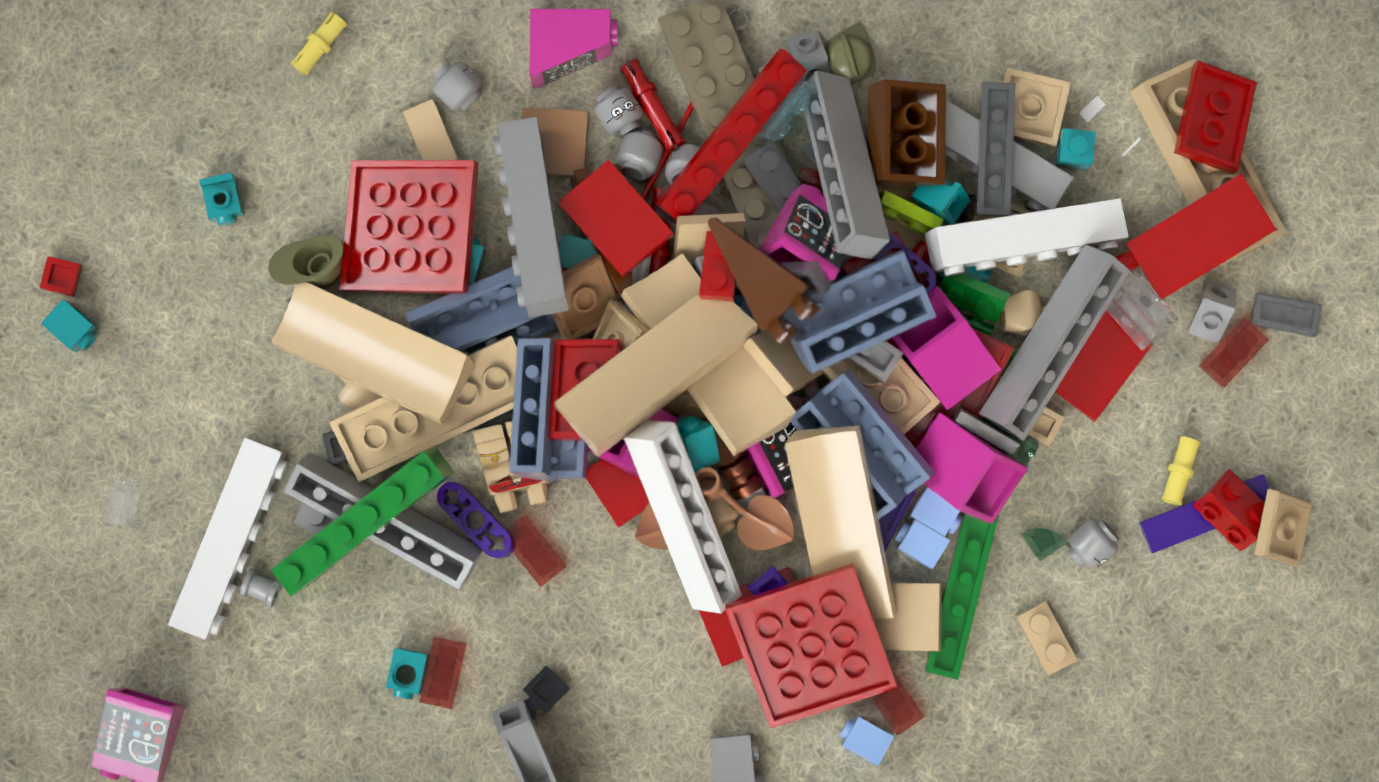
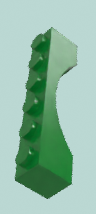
[271,446,455,596]

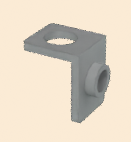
[787,31,831,88]
[1188,279,1236,343]

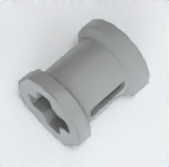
[240,568,282,608]

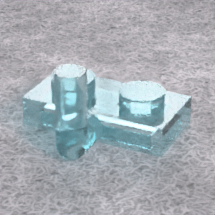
[757,81,815,142]

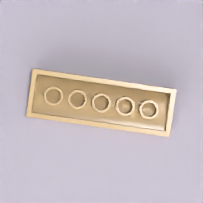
[1130,58,1287,266]
[621,253,796,456]
[271,282,475,424]
[555,293,758,457]
[785,426,897,620]

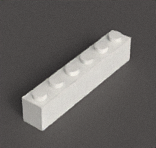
[925,198,1129,276]
[624,420,742,614]
[168,438,288,640]

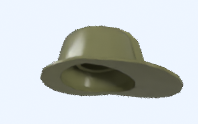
[823,22,876,84]
[268,234,344,288]

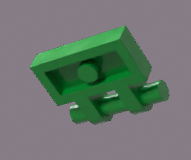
[939,273,1010,336]

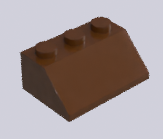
[867,79,946,187]

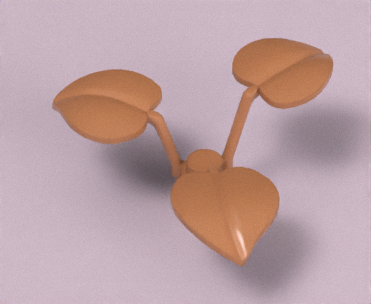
[635,418,794,551]

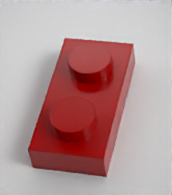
[699,231,740,302]

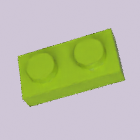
[878,190,944,235]

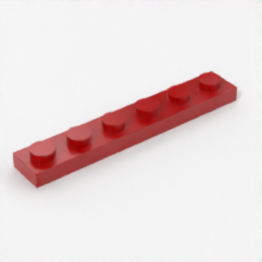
[656,48,807,222]

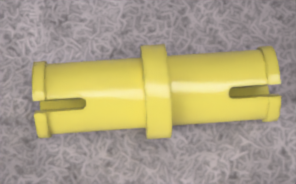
[290,12,347,76]
[1161,436,1201,506]

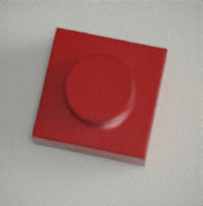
[39,256,83,297]

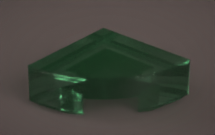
[1016,438,1039,467]
[1020,528,1067,562]

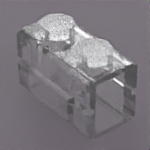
[1106,269,1178,350]

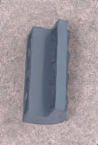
[782,250,936,373]
[405,266,558,355]
[509,339,588,481]
[790,368,935,519]

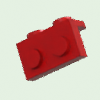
[1193,468,1265,551]

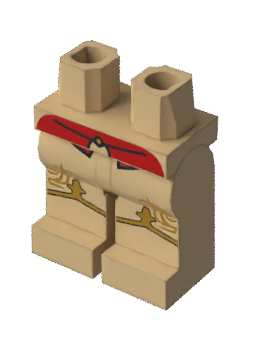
[472,421,550,514]

